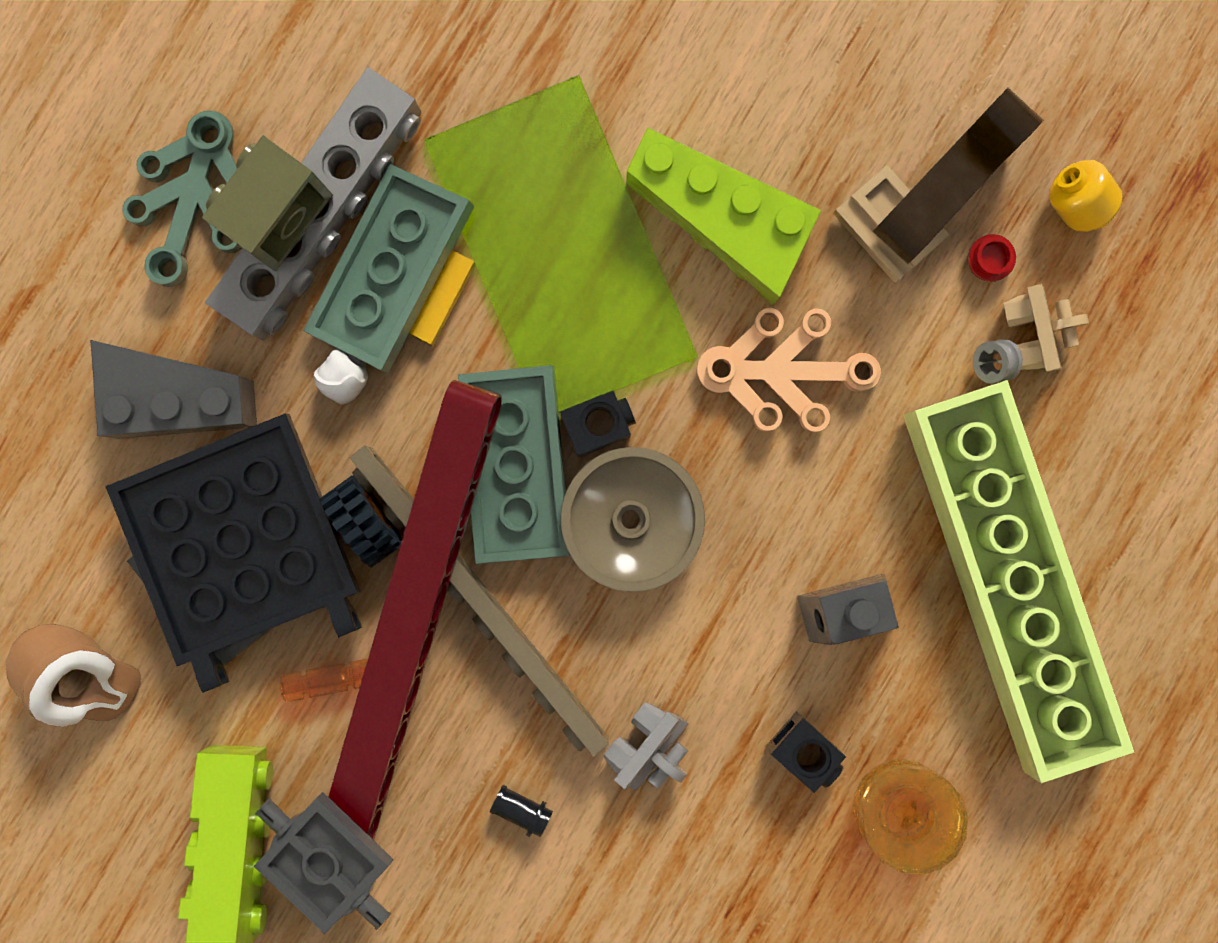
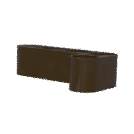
[873,87,1044,264]

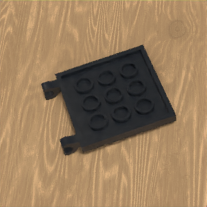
[105,413,362,693]

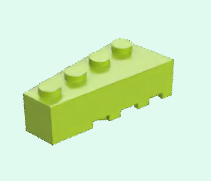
[626,127,822,305]
[178,745,273,943]

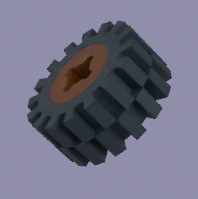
[320,475,402,567]

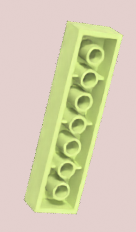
[903,380,1134,783]

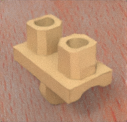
[1003,284,1089,372]

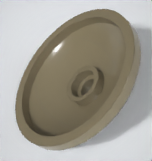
[561,447,705,592]

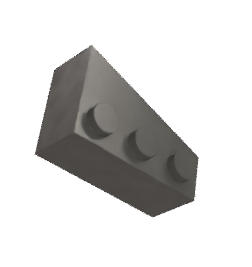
[90,340,257,439]

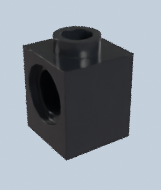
[560,390,636,458]
[766,711,846,793]

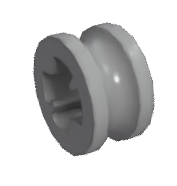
[973,339,1023,384]

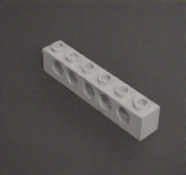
[205,67,421,341]

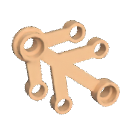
[697,308,881,432]

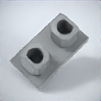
[603,702,689,791]

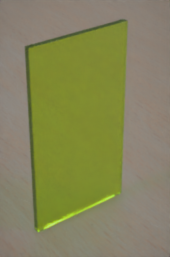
[424,75,698,415]

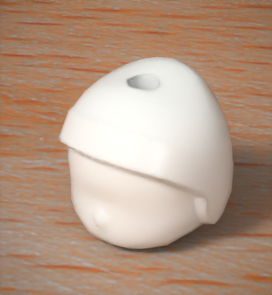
[314,349,368,405]

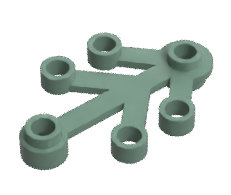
[122,111,242,287]

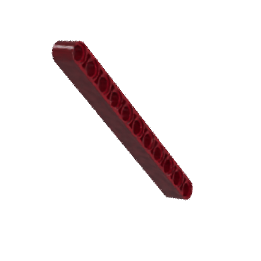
[328,380,502,840]

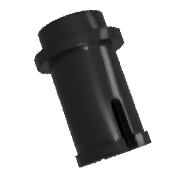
[489,785,553,837]

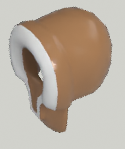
[5,624,141,727]

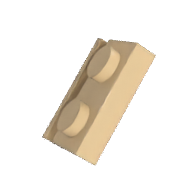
[833,165,950,283]

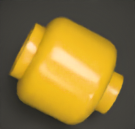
[1049,160,1122,232]

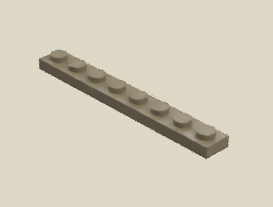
[349,446,609,757]

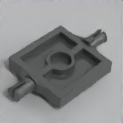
[254,792,394,934]

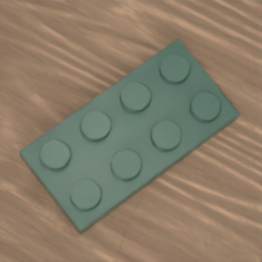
[303,163,474,374]
[458,365,570,564]

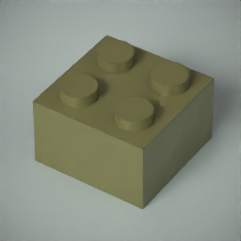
[201,135,333,271]

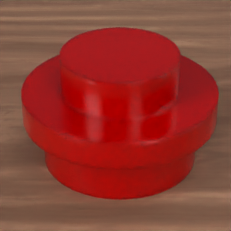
[968,234,1016,282]

